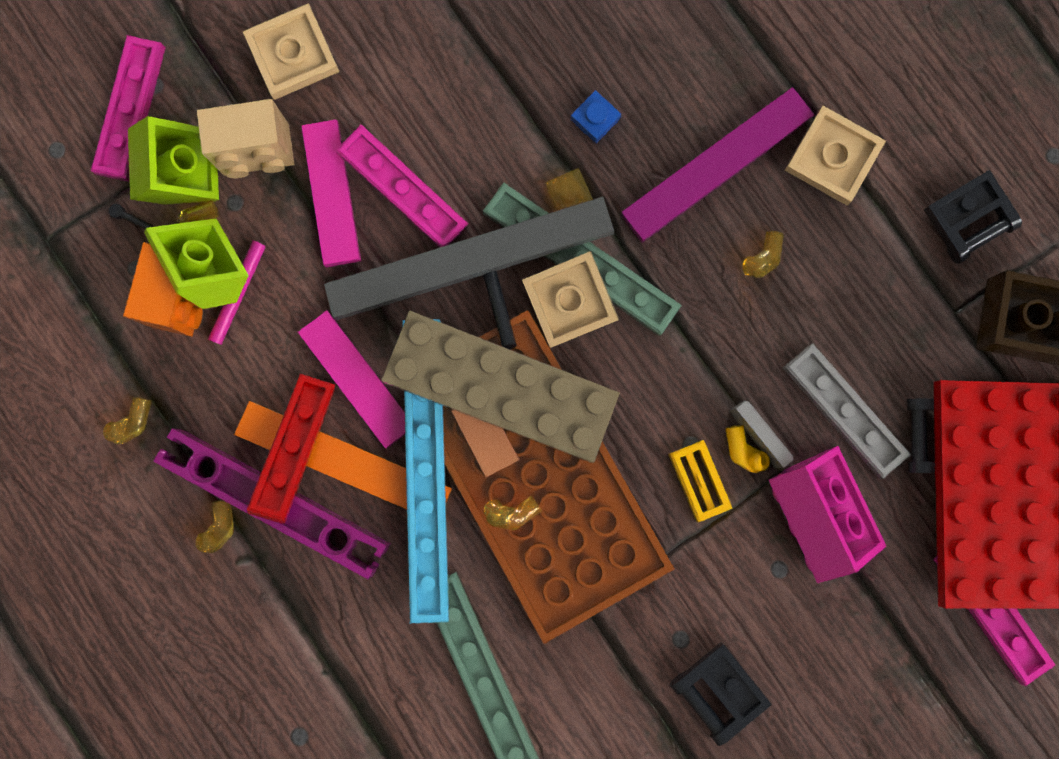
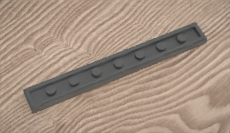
[324,197,614,321]

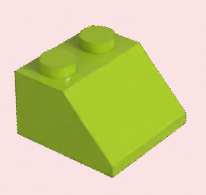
[128,116,219,205]
[144,218,249,309]

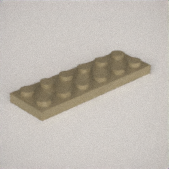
[381,310,620,463]

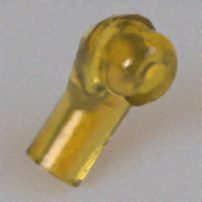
[175,200,219,224]
[742,231,784,278]
[483,496,542,530]

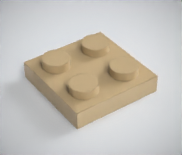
[243,3,339,100]
[785,106,886,205]
[522,251,619,348]

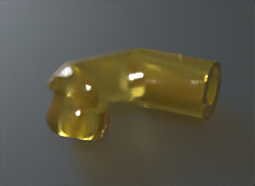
[103,397,151,444]
[195,501,234,553]

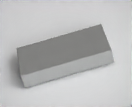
[729,401,794,468]

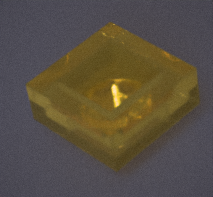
[545,168,593,211]

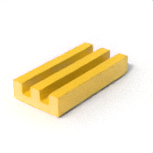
[668,440,733,523]

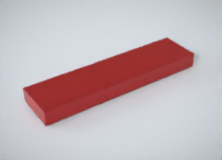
[247,374,336,525]

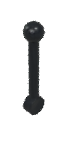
[109,204,156,229]

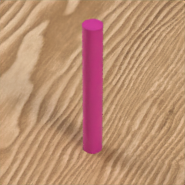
[208,240,266,345]

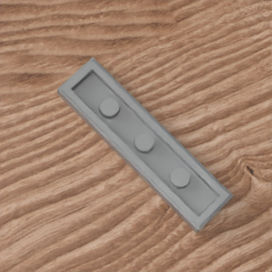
[783,343,911,479]

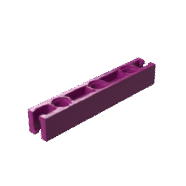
[153,428,391,579]

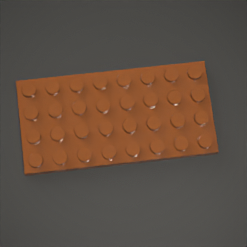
[443,310,675,644]

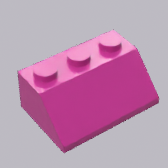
[769,446,886,583]

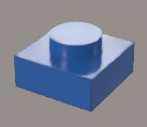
[570,90,622,143]

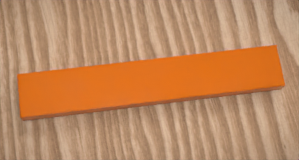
[234,401,453,509]

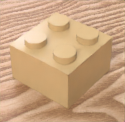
[197,99,294,178]

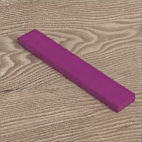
[621,87,814,243]

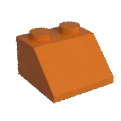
[123,242,203,337]

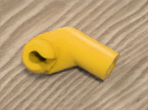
[725,425,770,473]

